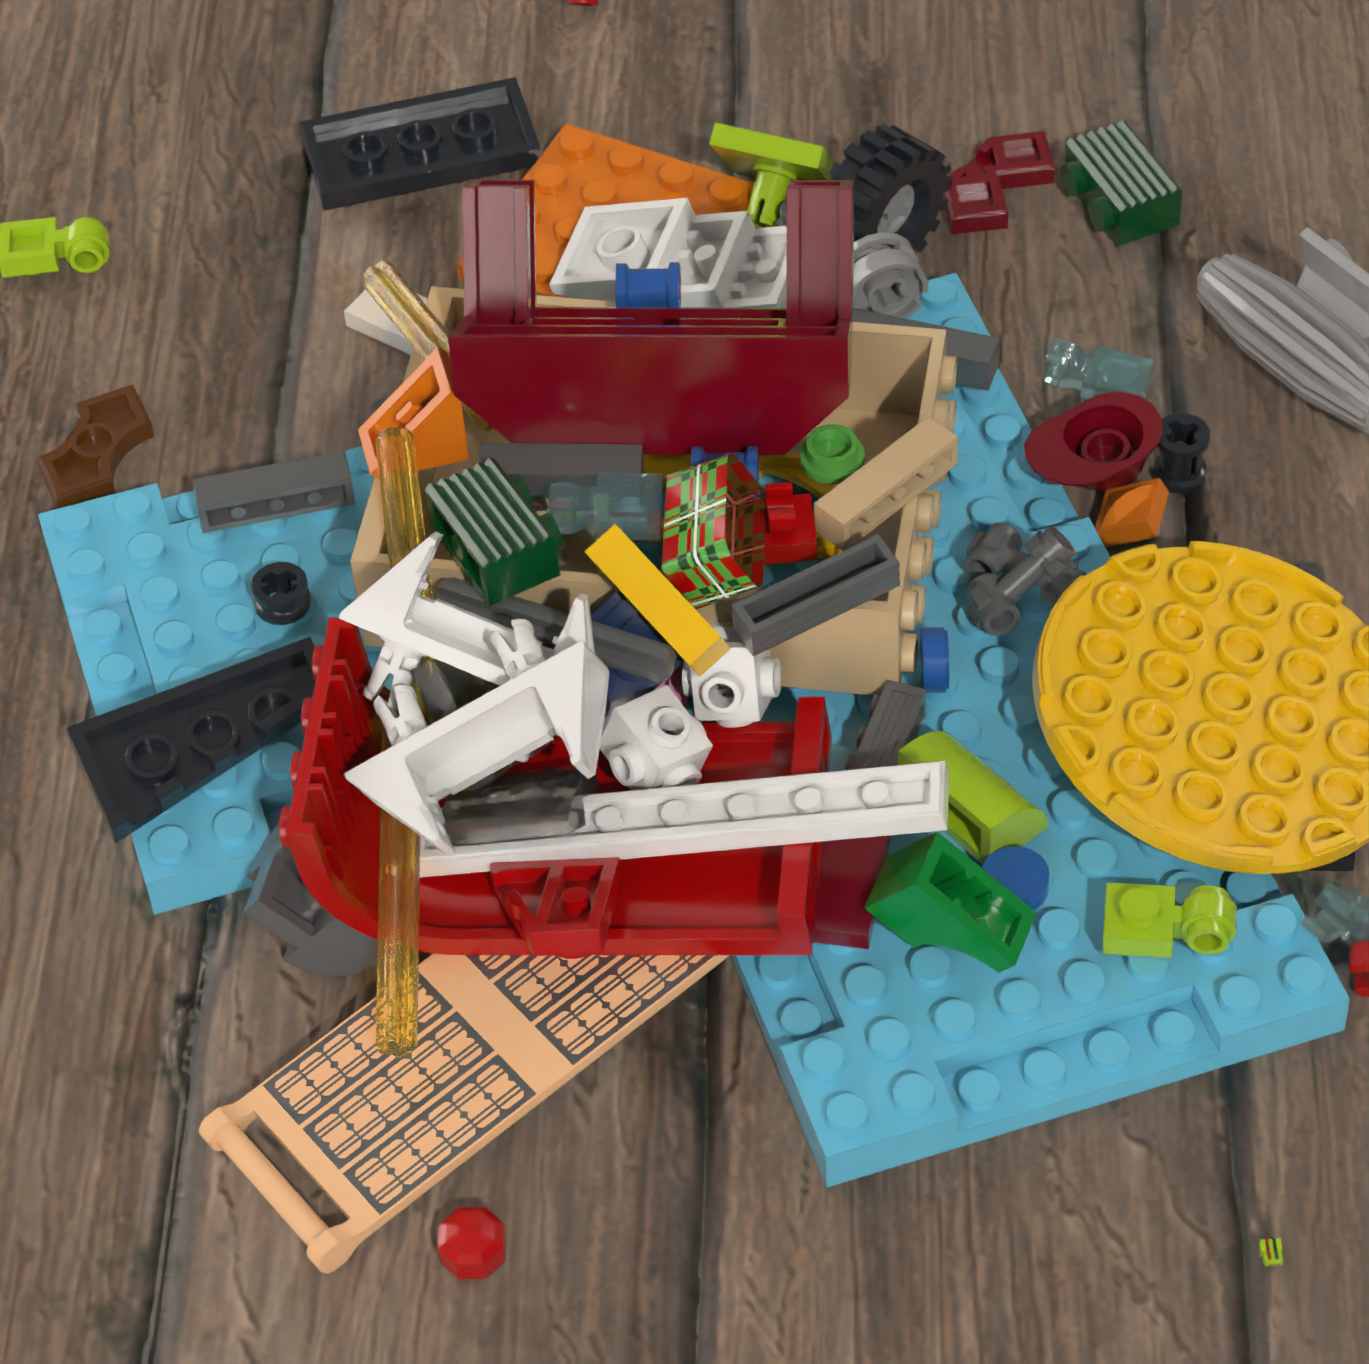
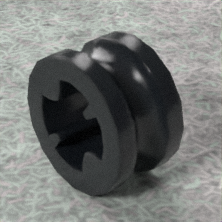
[251,562,311,625]

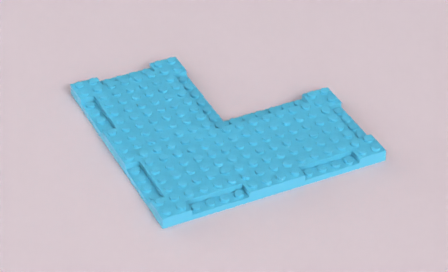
[38,273,1350,1187]

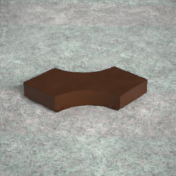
[38,385,154,509]

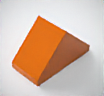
[358,347,469,479]

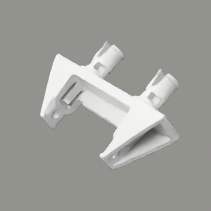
[339,532,595,762]
[344,619,609,856]

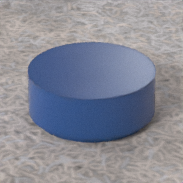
[920,627,950,693]
[982,846,1049,910]

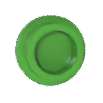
[800,424,865,485]

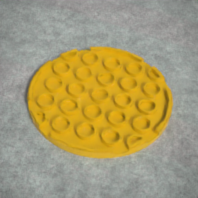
[1032,541,1369,874]

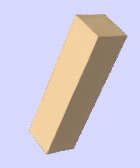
[814,416,958,551]

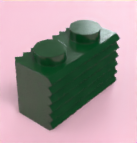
[1060,119,1182,247]
[425,457,564,607]

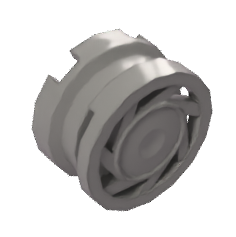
[853,232,928,319]

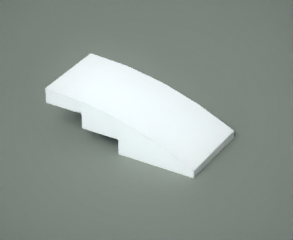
[549,198,787,308]

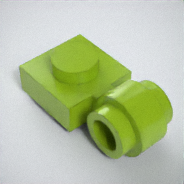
[0,217,110,278]
[1103,883,1237,958]

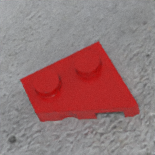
[490,857,623,959]

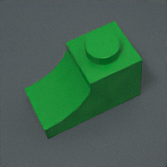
[865,832,1037,973]

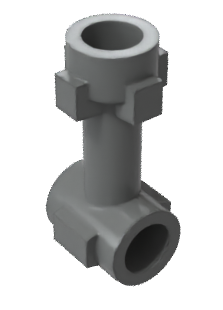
[965,522,1087,605]
[966,526,1076,636]

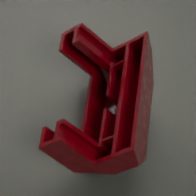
[448,179,854,456]

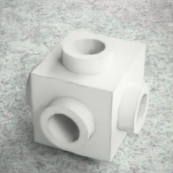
[682,621,782,728]
[600,685,713,790]

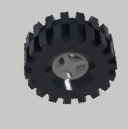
[828,124,952,253]

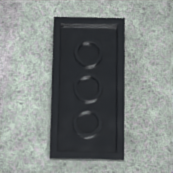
[299,77,542,211]

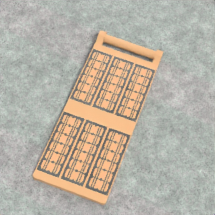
[199,953,730,1273]

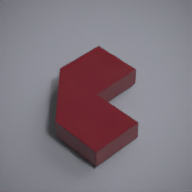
[943,131,1055,235]

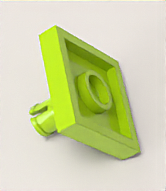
[709,122,836,228]

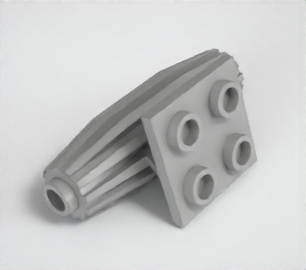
[1197,227,1369,434]

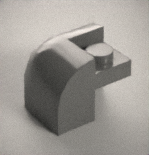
[243,823,397,977]

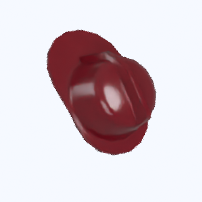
[1024,391,1163,491]

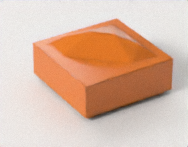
[1095,478,1169,548]

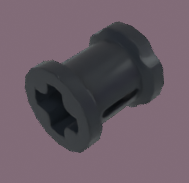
[1152,413,1210,495]

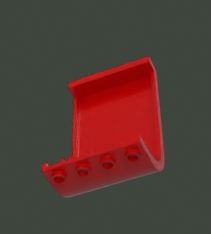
[279,618,832,955]

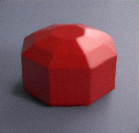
[438,1207,507,1279]

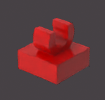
[746,482,817,564]

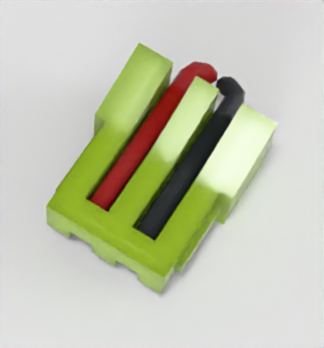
[1258,1237,1283,1267]

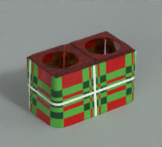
[661,453,766,610]

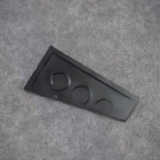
[67,637,316,844]

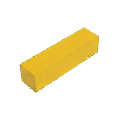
[584,524,730,677]

